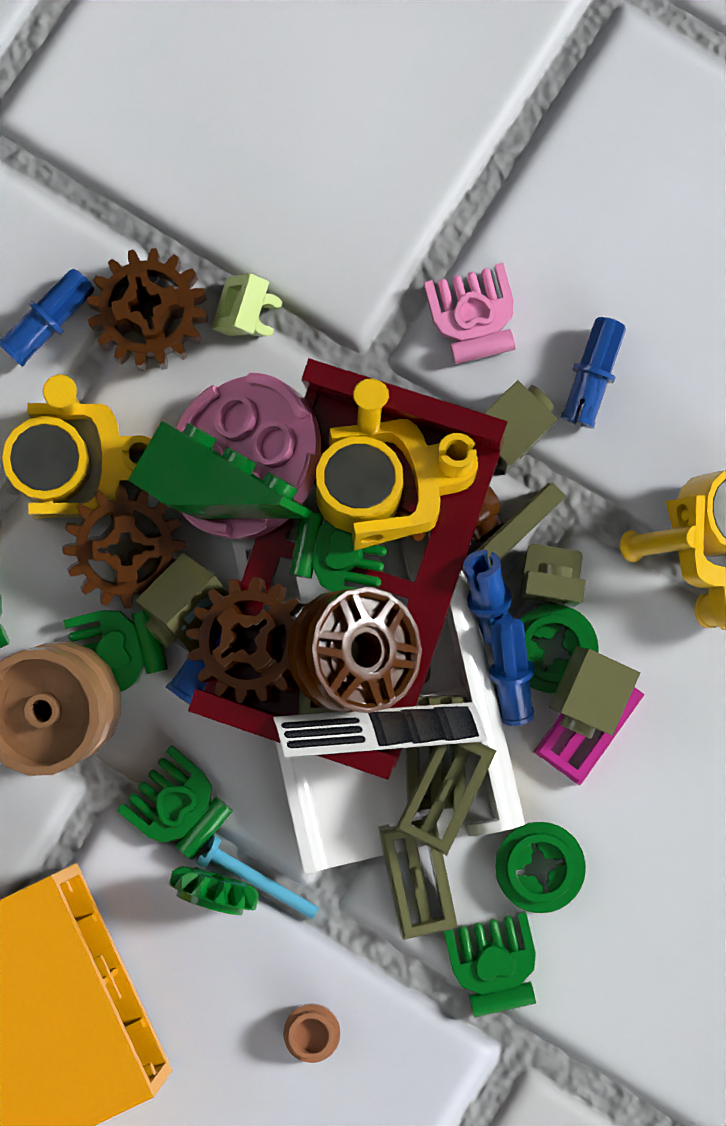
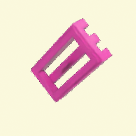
[533,687,645,786]

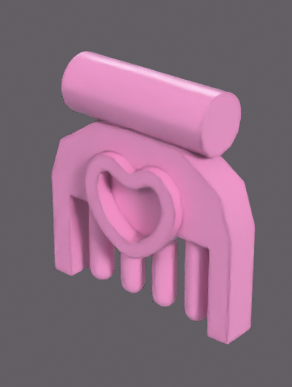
[424,263,515,365]

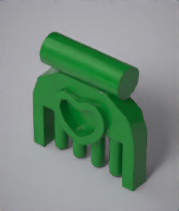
[289,512,387,592]
[63,610,168,692]
[116,745,233,860]
[443,911,536,1018]

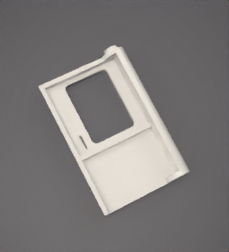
[232,522,525,875]

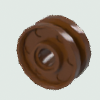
[287,587,422,713]

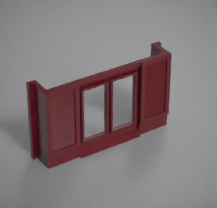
[188,358,508,780]

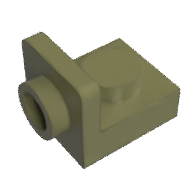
[519,544,586,607]

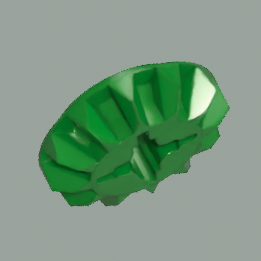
[521,604,599,694]
[495,822,586,913]
[168,866,259,915]

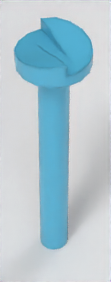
[197,835,319,919]

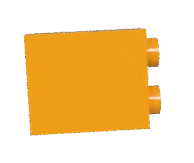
[0,863,173,1126]

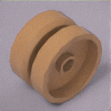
[0,641,121,776]

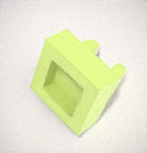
[211,273,283,337]

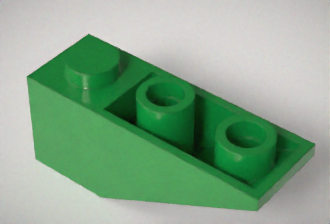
[128,421,312,519]

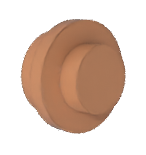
[283,1003,340,1063]

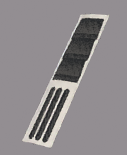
[273,702,488,757]

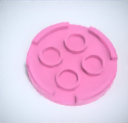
[176,373,322,541]

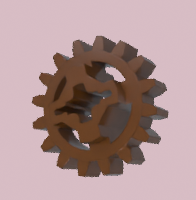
[87,248,209,371]
[62,486,186,609]
[186,577,304,704]

